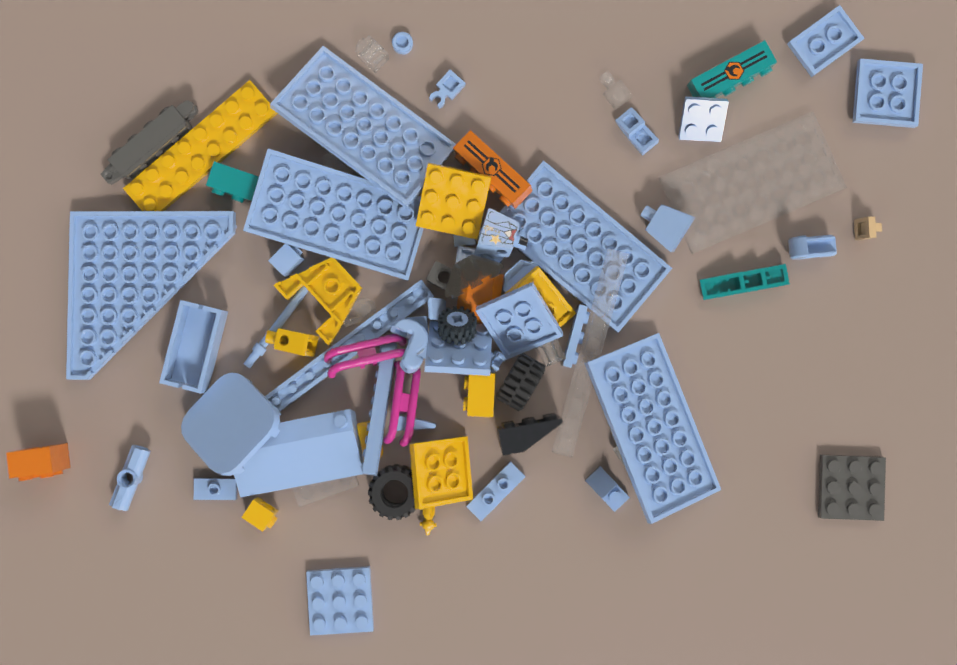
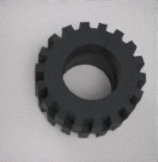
[496,353,546,412]
[368,464,416,520]

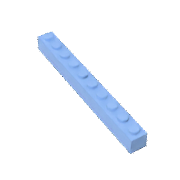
[360,343,397,476]

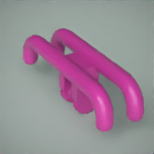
[324,334,406,378]
[383,360,421,447]

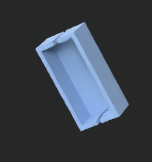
[159,300,228,394]

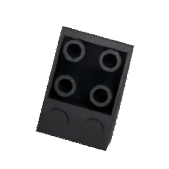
[497,413,563,456]

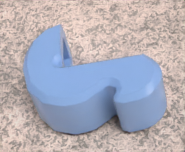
[788,235,837,260]
[390,319,428,373]

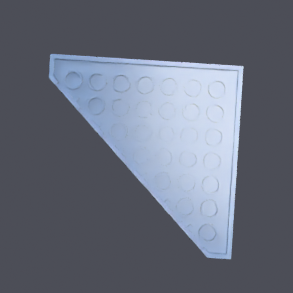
[66,211,236,380]

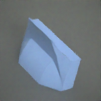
[502,260,539,293]

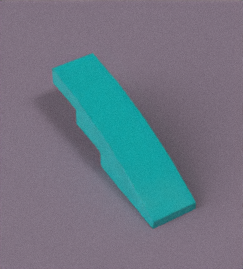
[700,264,790,300]

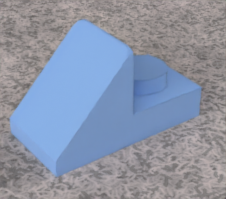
[585,466,630,512]

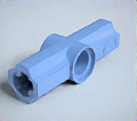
[109,445,151,511]

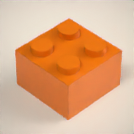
[6,443,71,481]

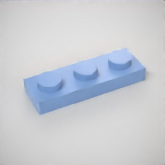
[561,304,590,368]

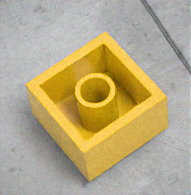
[463,373,495,417]

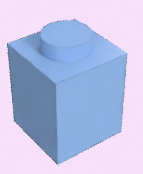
[268,244,305,277]

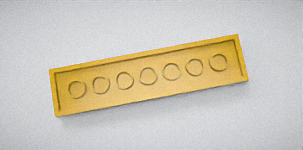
[123,80,278,211]

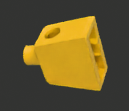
[265,328,319,357]

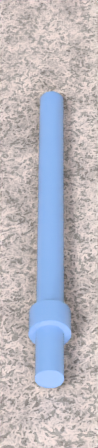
[243,286,308,368]

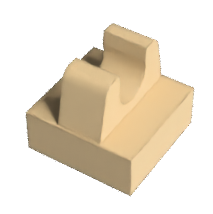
[854,217,882,240]

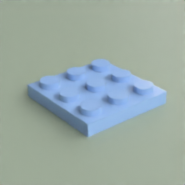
[852,58,923,128]
[475,282,563,359]
[425,321,492,376]
[306,566,374,636]

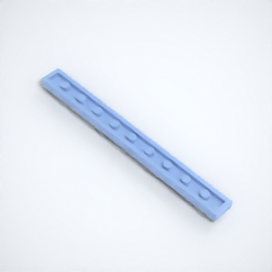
[265,279,434,412]

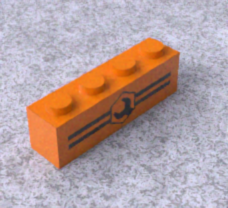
[453,130,532,209]

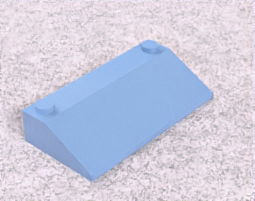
[234,409,363,498]

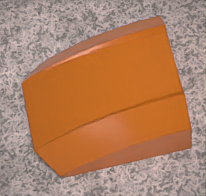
[457,268,504,323]

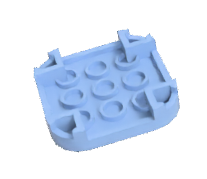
[181,372,281,476]

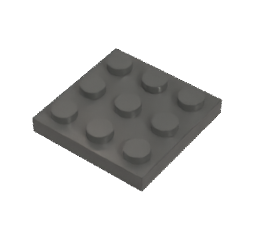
[818,454,886,521]

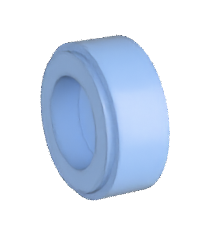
[392,32,413,55]

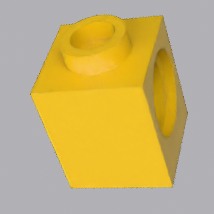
[241,497,279,532]

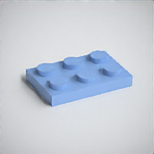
[787,5,865,77]

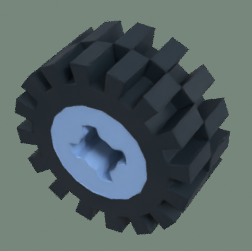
[438,306,477,345]

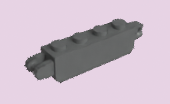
[101,100,198,185]

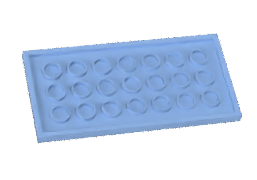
[270,46,456,209]
[243,148,424,281]
[499,160,672,333]
[584,333,721,524]

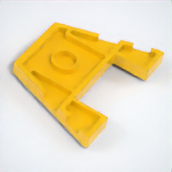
[274,258,362,346]

